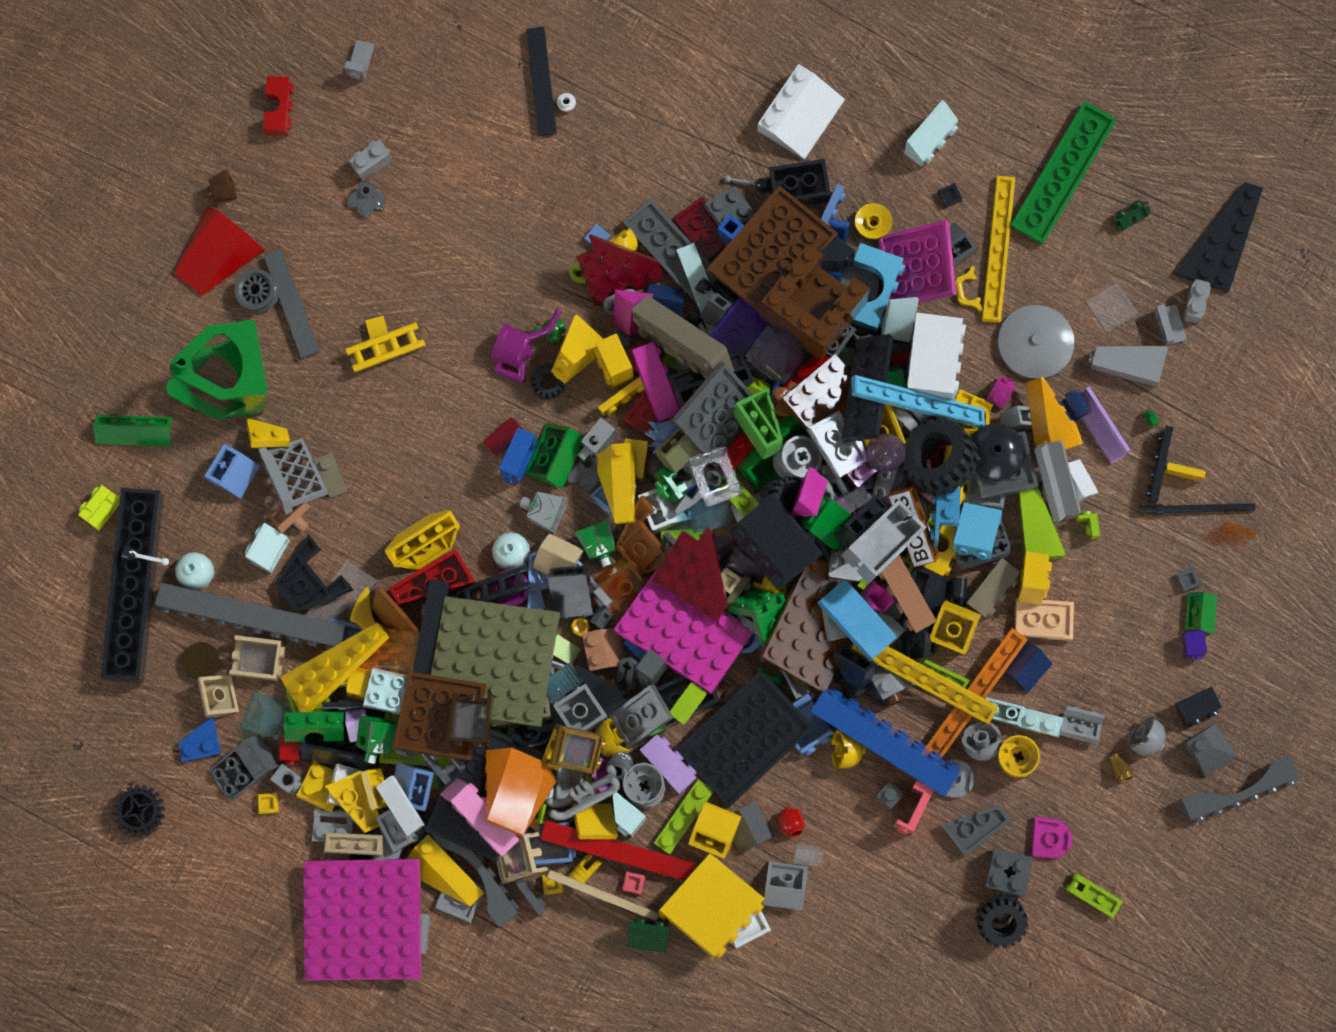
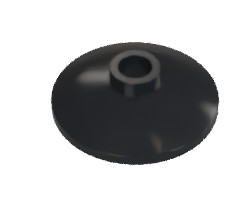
[512,723,552,747]

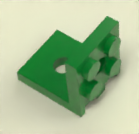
[727,589,786,649]

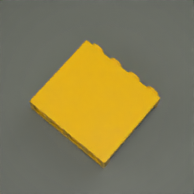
[658,853,765,962]

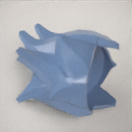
[645,419,679,454]

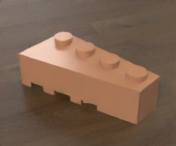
[879,555,937,633]

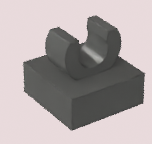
[587,606,614,629]

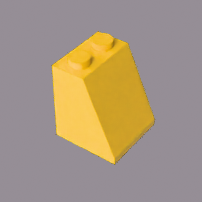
[551,314,603,384]

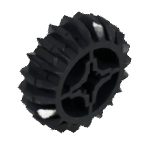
[112,785,166,838]

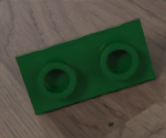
[1110,200,1151,231]

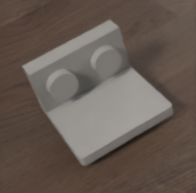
[376,809,427,853]

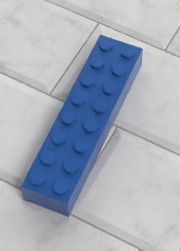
[811,688,961,797]

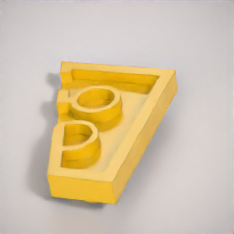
[324,771,380,833]

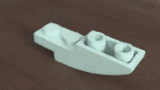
[986,697,1063,738]

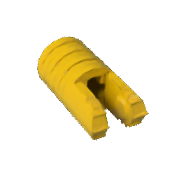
[753,572,787,595]
[567,854,602,883]

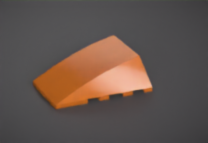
[485,748,557,837]

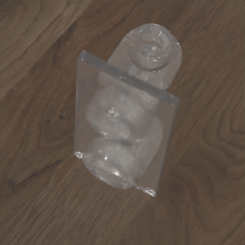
[835,485,872,513]

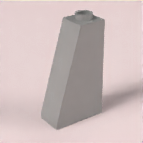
[1088,346,1168,387]

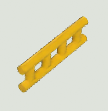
[345,322,426,373]

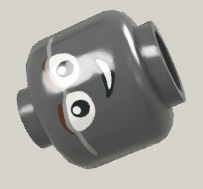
[606,751,633,780]

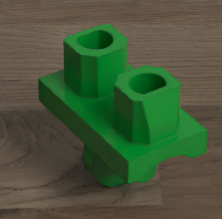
[654,468,688,504]

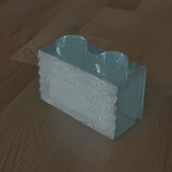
[547,662,584,704]

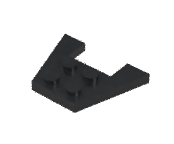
[275,534,354,614]

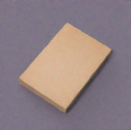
[1014,598,1074,641]

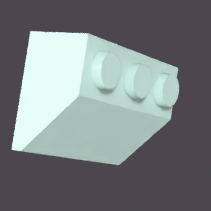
[904,100,958,167]

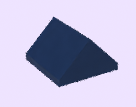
[647,283,686,317]
[1004,641,1052,693]

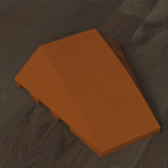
[372,586,420,644]

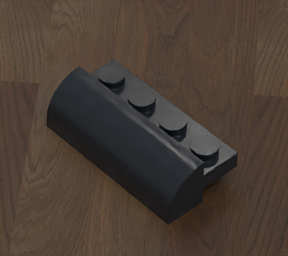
[669,350,754,408]

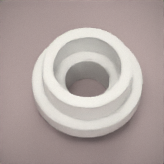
[557,93,576,112]

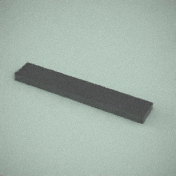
[264,249,320,359]

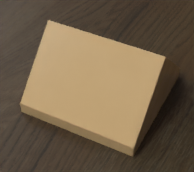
[532,534,584,575]
[197,675,239,719]

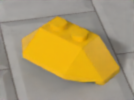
[384,510,460,570]

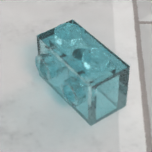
[687,496,731,533]

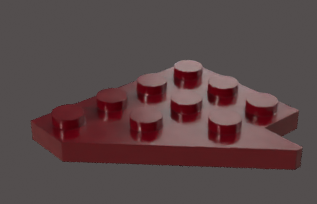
[576,234,664,306]
[652,527,728,621]

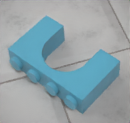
[843,243,905,332]

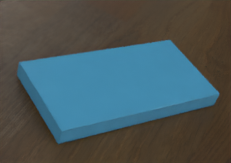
[818,579,898,661]

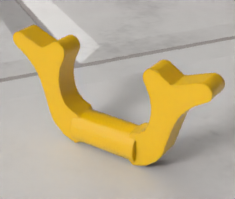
[955,266,983,312]

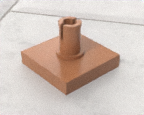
[268,492,310,533]

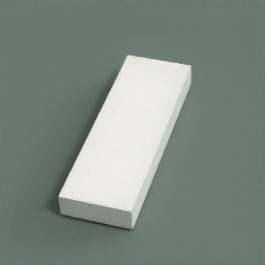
[376,775,425,836]

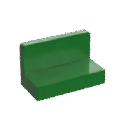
[1185,592,1217,634]

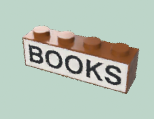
[888,485,940,568]

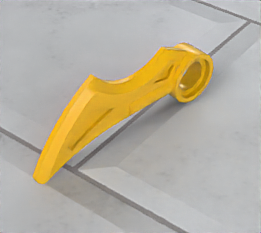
[350,587,394,662]

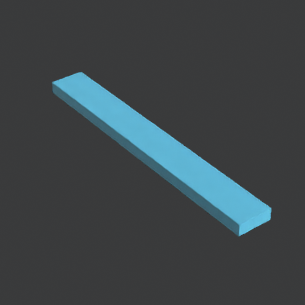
[851,375,985,428]

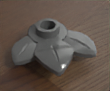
[348,181,385,219]
[568,456,601,493]

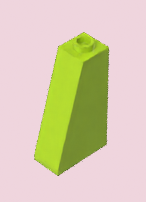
[1018,489,1065,559]

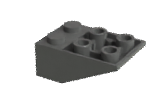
[208,735,280,803]

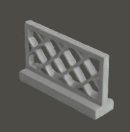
[258,438,328,514]

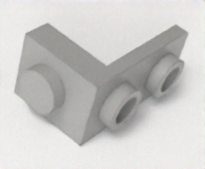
[344,40,374,79]

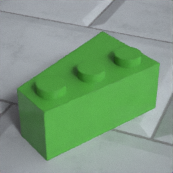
[733,388,783,460]

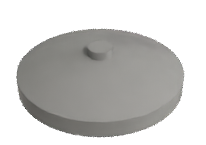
[998,305,1074,380]

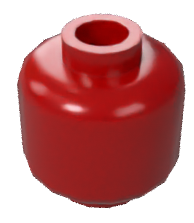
[777,807,806,838]

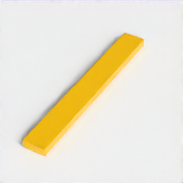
[981,175,1015,323]
[851,644,998,725]

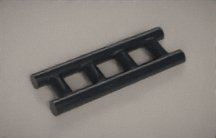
[455,564,532,603]

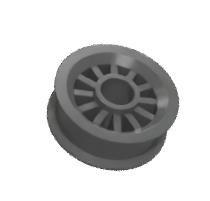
[235,269,279,312]

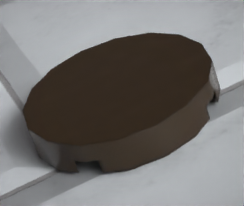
[182,642,221,680]

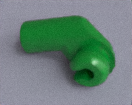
[756,666,784,687]

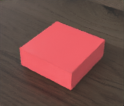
[622,871,645,895]

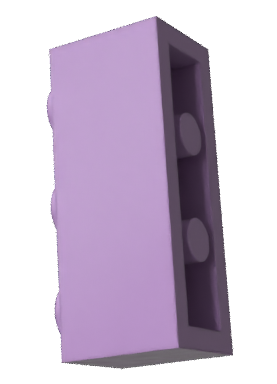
[640,735,697,795]

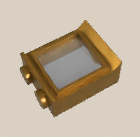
[546,724,605,775]

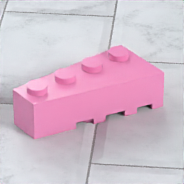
[440,778,519,856]

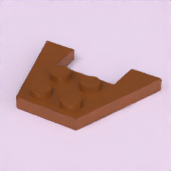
[615,496,674,576]

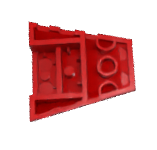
[173,206,265,296]

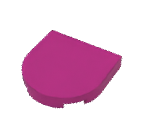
[1031,817,1072,859]

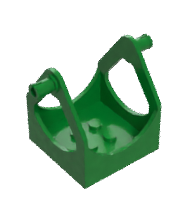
[166,320,268,420]

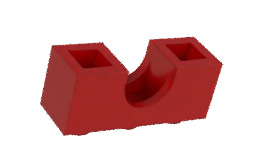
[264,76,294,136]

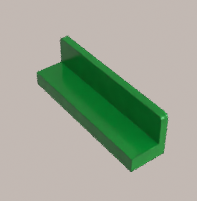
[93,415,173,446]

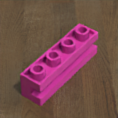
[630,342,681,422]

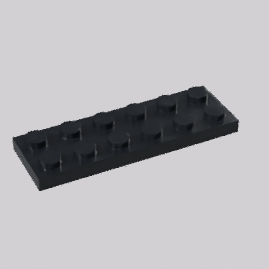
[841,334,893,443]

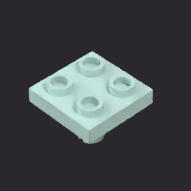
[363,668,408,715]

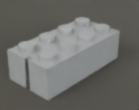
[841,499,927,584]

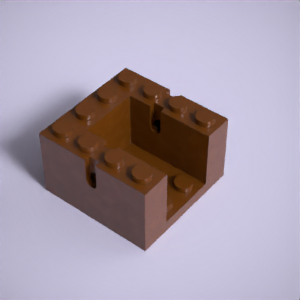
[759,244,870,361]

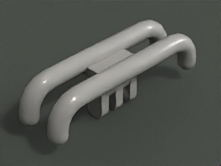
[546,765,620,820]

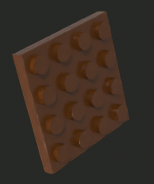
[393,672,486,762]

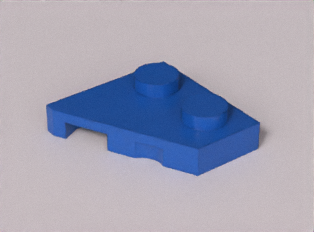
[178,717,221,763]

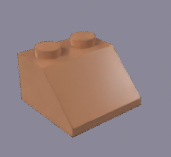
[582,628,629,674]

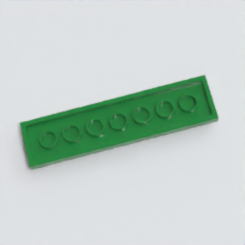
[1010,101,1117,245]

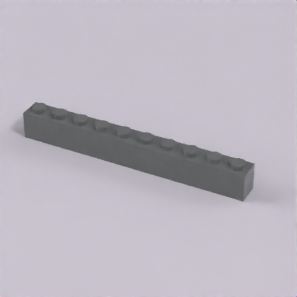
[155,583,349,650]

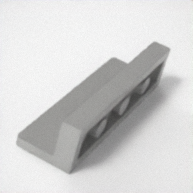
[1034,441,1081,522]

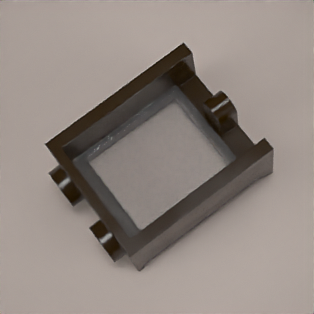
[448,693,494,749]

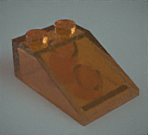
[594,557,646,617]
[359,629,420,675]

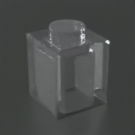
[794,843,823,868]

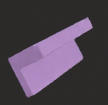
[1081,386,1130,464]

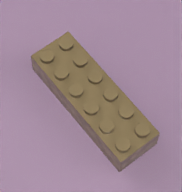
[631,295,734,379]

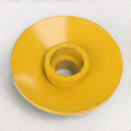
[855,203,893,239]

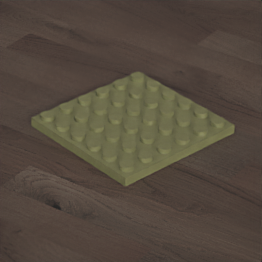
[431,596,560,728]

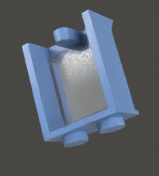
[524,822,576,866]

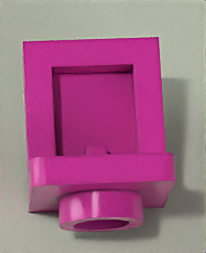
[986,377,1016,409]

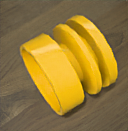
[998,735,1040,778]

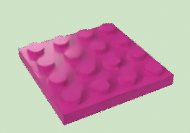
[879,220,956,304]

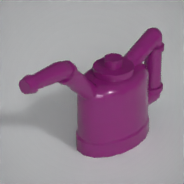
[491,308,562,383]

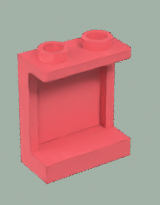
[894,781,934,836]

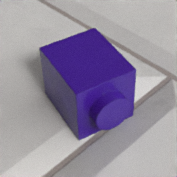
[1182,630,1207,661]

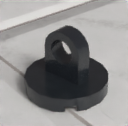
[899,628,937,664]

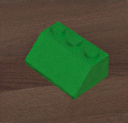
[524,423,584,489]

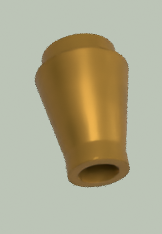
[1108,753,1134,784]

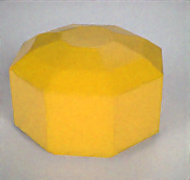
[571,617,590,637]

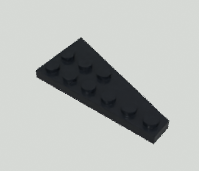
[1174,182,1263,293]

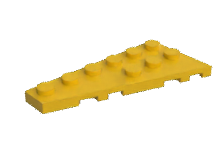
[280,623,389,712]

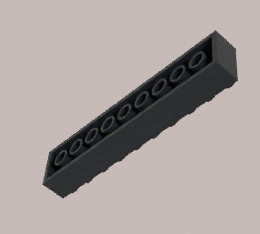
[100,488,164,684]

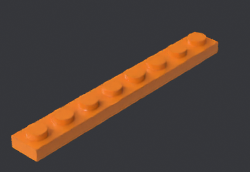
[925,628,1028,758]

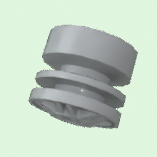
[623,763,666,809]

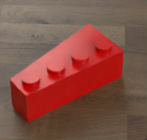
[389,549,476,606]

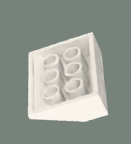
[757,64,845,160]

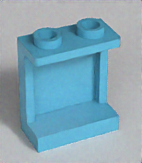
[953,502,1002,559]

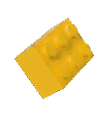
[594,333,634,390]

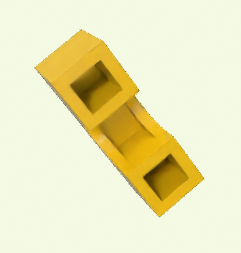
[921,525,958,577]

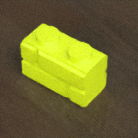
[78,485,120,531]

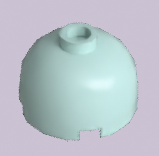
[492,532,530,570]
[175,552,214,591]

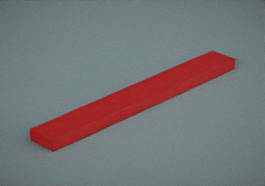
[540,820,696,881]

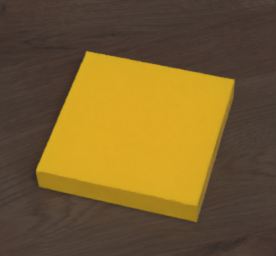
[572,803,618,839]

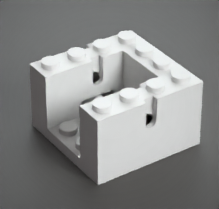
[905,313,966,401]

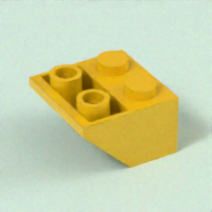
[688,802,742,859]

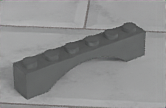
[1179,755,1300,823]
[431,834,519,928]

